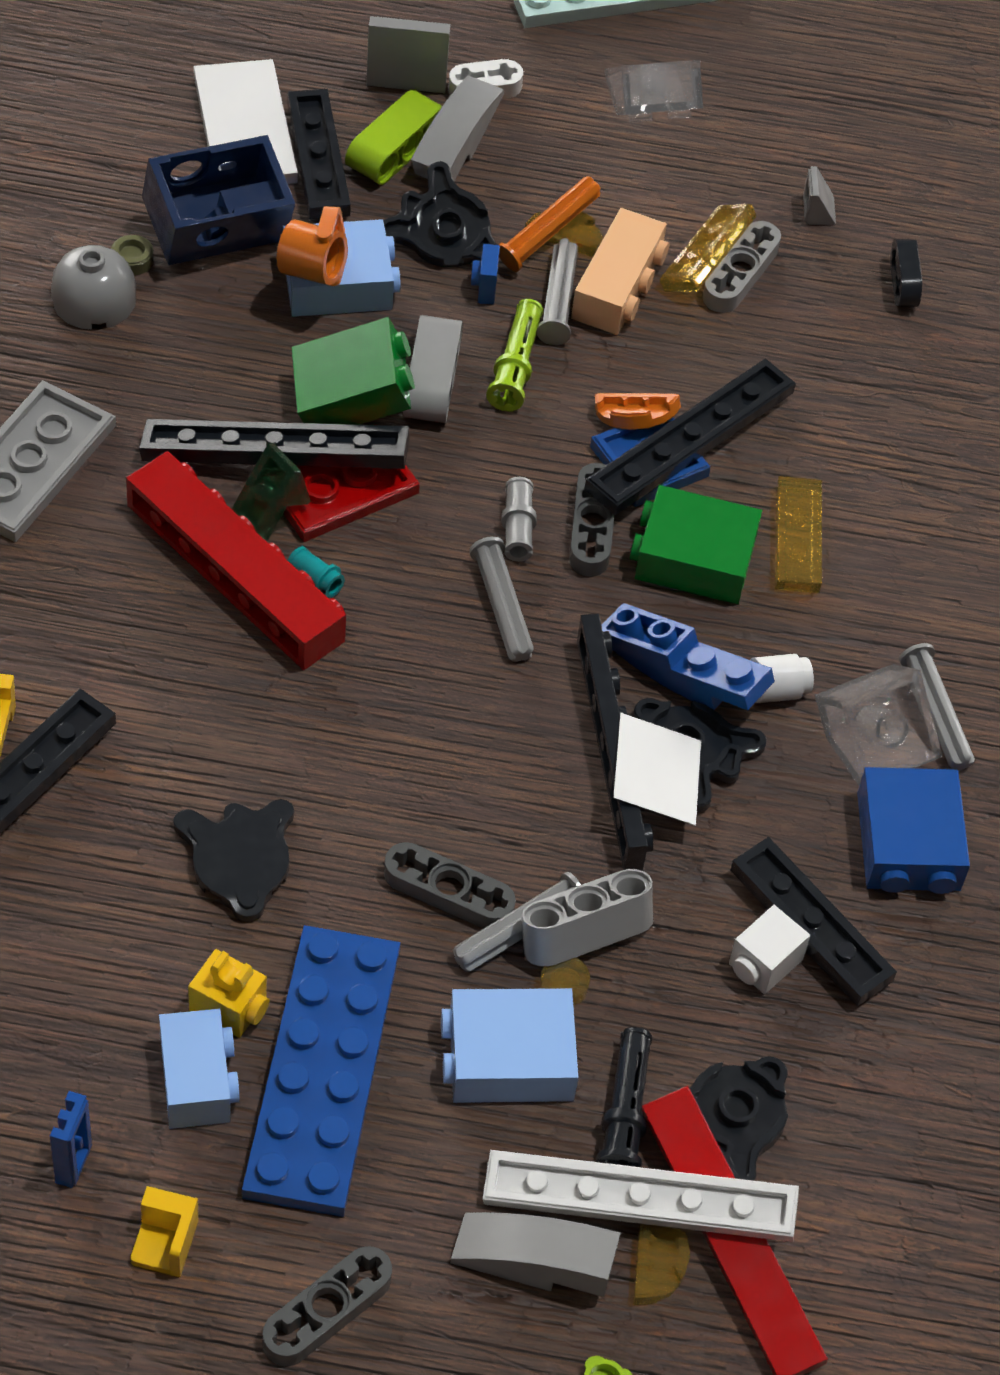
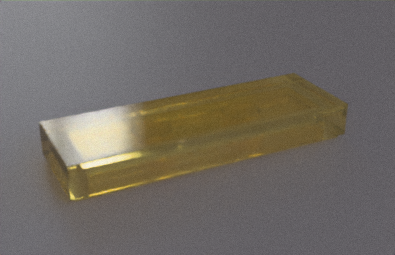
[660,204,757,292]
[775,476,822,593]

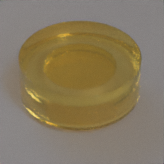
[540,958,590,1006]

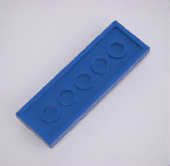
[242,925,400,1217]

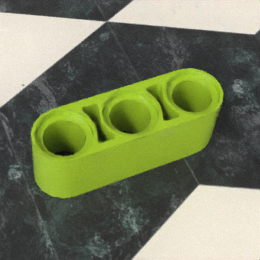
[345,89,442,185]

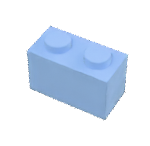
[159,1009,240,1129]

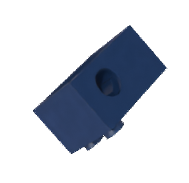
[142,135,295,265]

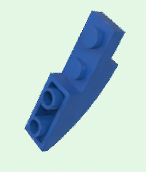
[601,603,775,710]

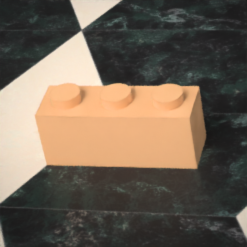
[571,208,670,335]

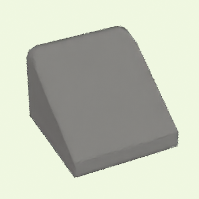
[803,166,836,226]

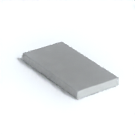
[0,380,116,542]

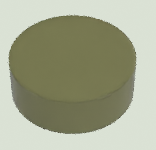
[111,235,154,276]

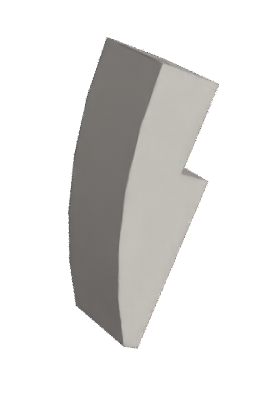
[411,75,505,181]
[450,1212,621,1297]

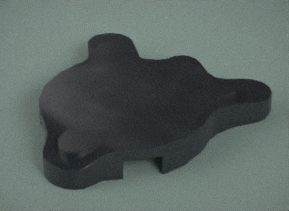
[383,161,496,267]
[633,698,767,813]
[173,799,294,922]
[690,1056,788,1181]

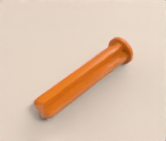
[498,176,601,272]

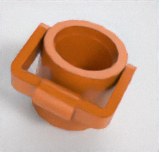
[276,206,348,286]

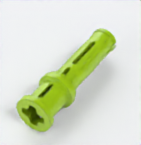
[486,299,543,411]

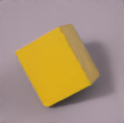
[131,1186,198,1277]

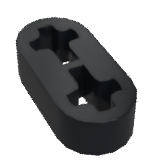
[890,239,922,307]

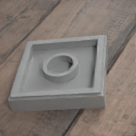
[366,16,451,93]

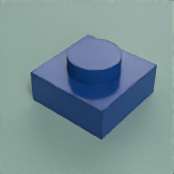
[471,244,500,305]

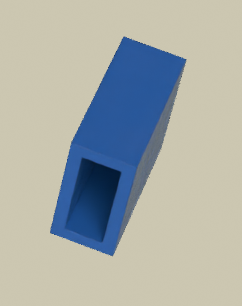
[857,767,970,894]

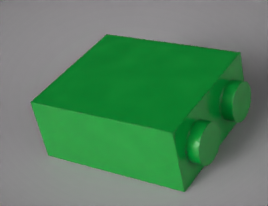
[291,317,415,425]
[630,485,762,605]

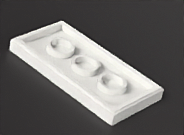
[194,59,298,184]

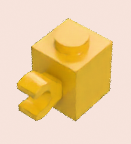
[188,949,270,1038]

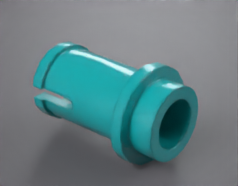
[287,546,345,598]

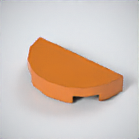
[595,393,681,430]

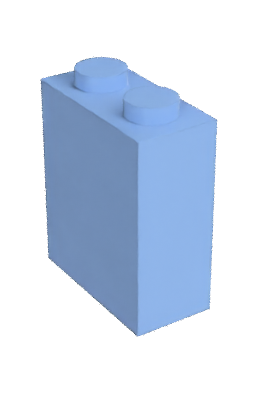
[283,219,401,317]
[441,988,578,1103]

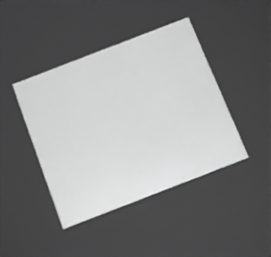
[613,713,701,826]

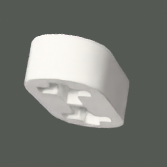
[448,59,523,99]

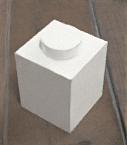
[729,905,811,995]

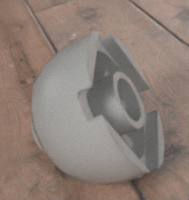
[51,245,136,330]

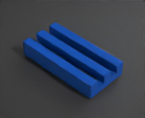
[50,1091,92,1188]

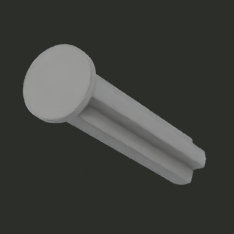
[537,238,578,345]
[469,537,534,662]
[899,643,975,771]
[453,872,581,972]

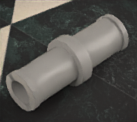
[501,476,537,562]

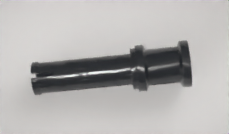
[596,1027,653,1168]

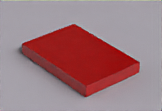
[261,424,420,543]

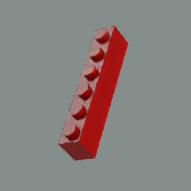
[126,451,346,670]

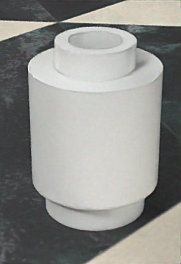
[751,654,814,703]

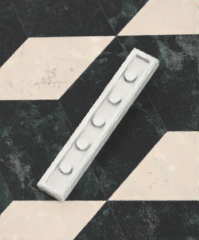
[483,1150,799,1242]

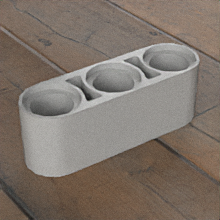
[403,315,463,423]
[522,869,653,966]

